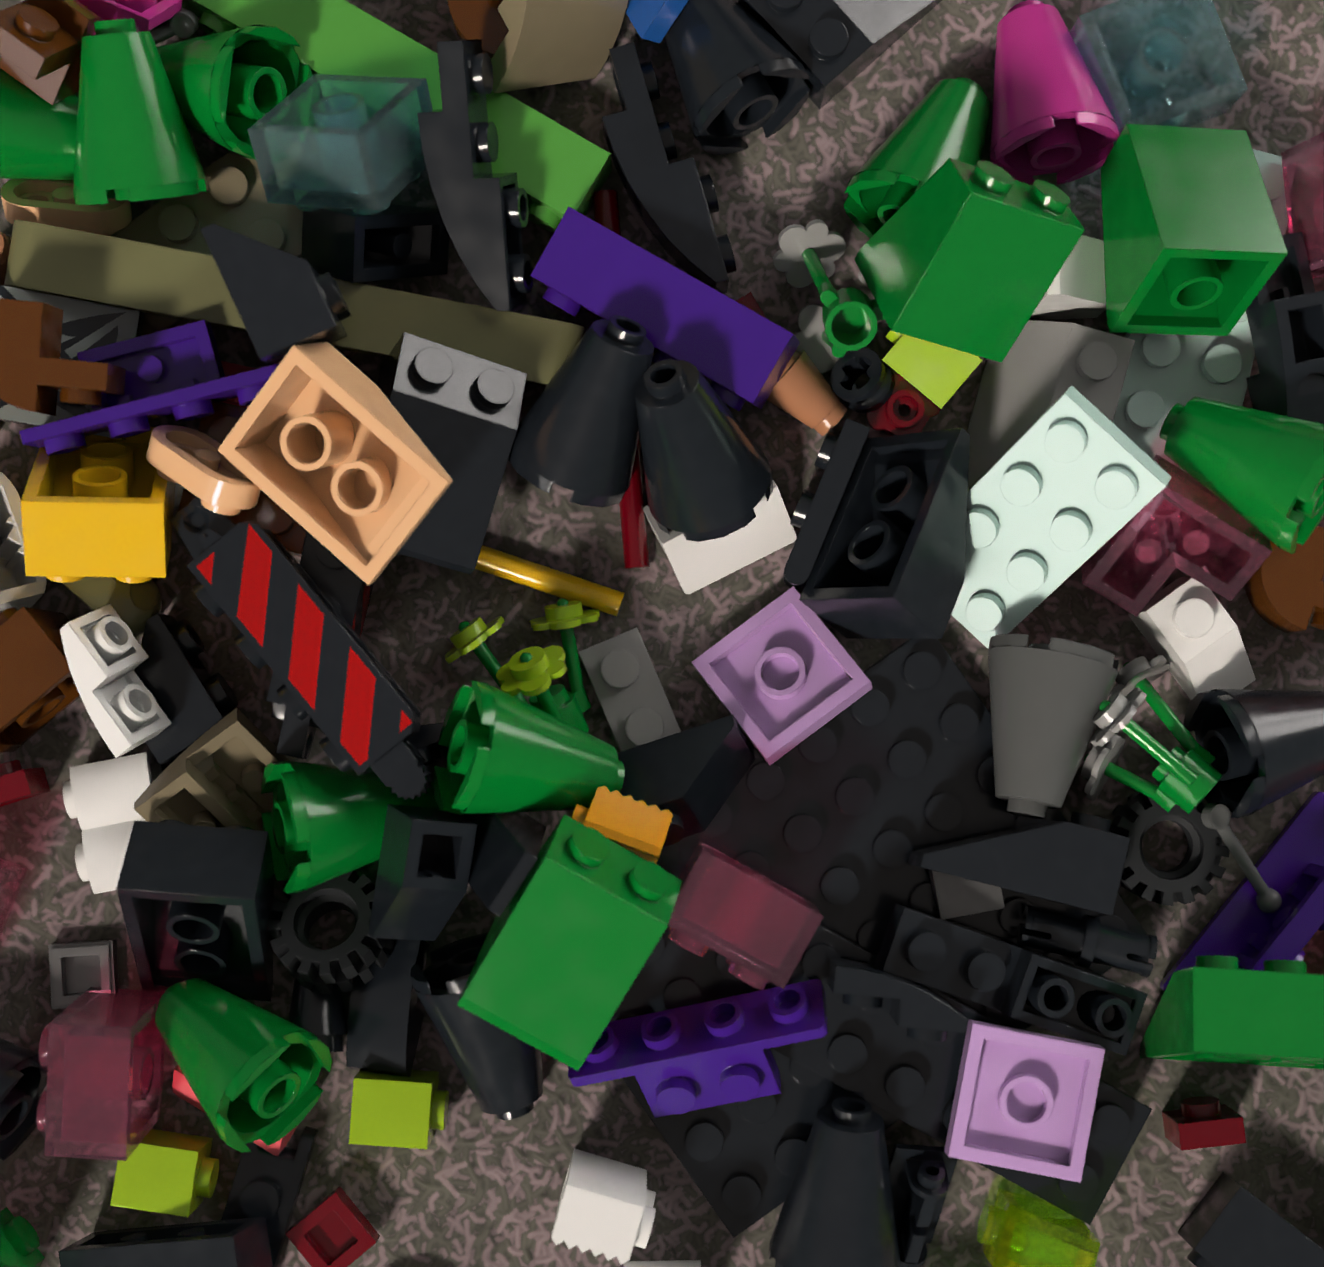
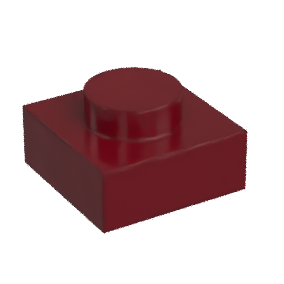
[0,760,50,807]
[1162,1096,1246,1151]
[285,1186,380,1267]

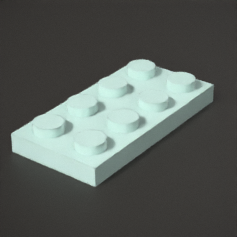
[952,385,1171,648]

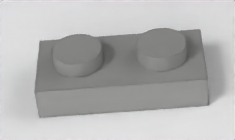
[579,627,681,752]

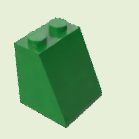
[1101,124,1288,336]
[854,158,1085,363]
[457,814,683,1071]

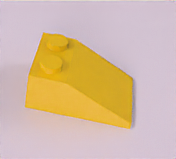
[20,427,176,583]

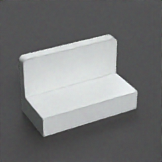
[643,480,797,594]

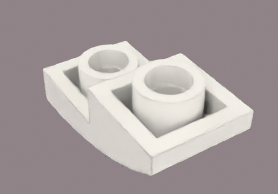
[60,604,172,758]

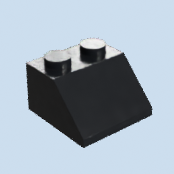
[200,223,352,365]

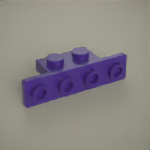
[19,319,279,456]
[1160,791,1324,992]
[568,979,828,1118]

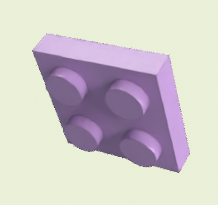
[692,586,873,765]
[944,1019,1105,1183]

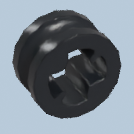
[830,348,895,413]

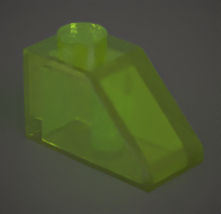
[977,1188,1101,1267]

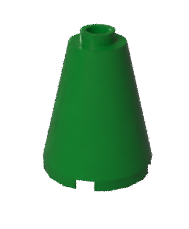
[73,19,208,205]
[157,25,314,161]
[0,68,78,180]
[844,77,992,238]
[1159,397,1324,554]
[433,681,625,815]
[261,760,438,894]
[155,978,332,1153]

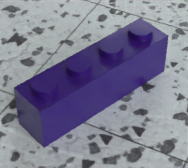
[530,207,800,412]

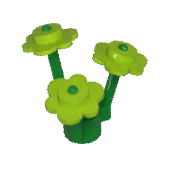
[444,598,600,733]

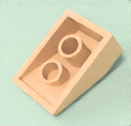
[217,341,453,585]

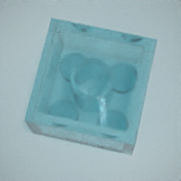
[1070,0,1248,145]
[247,74,433,215]

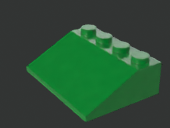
[1140,955,1324,1069]

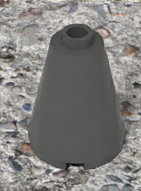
[988,634,1119,819]

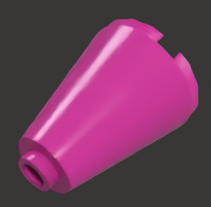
[990,0,1119,185]

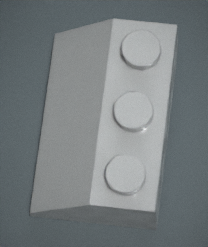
[966,320,1135,490]

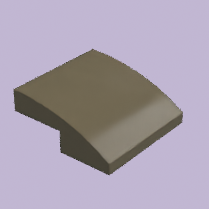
[491,0,628,93]
[134,708,290,831]

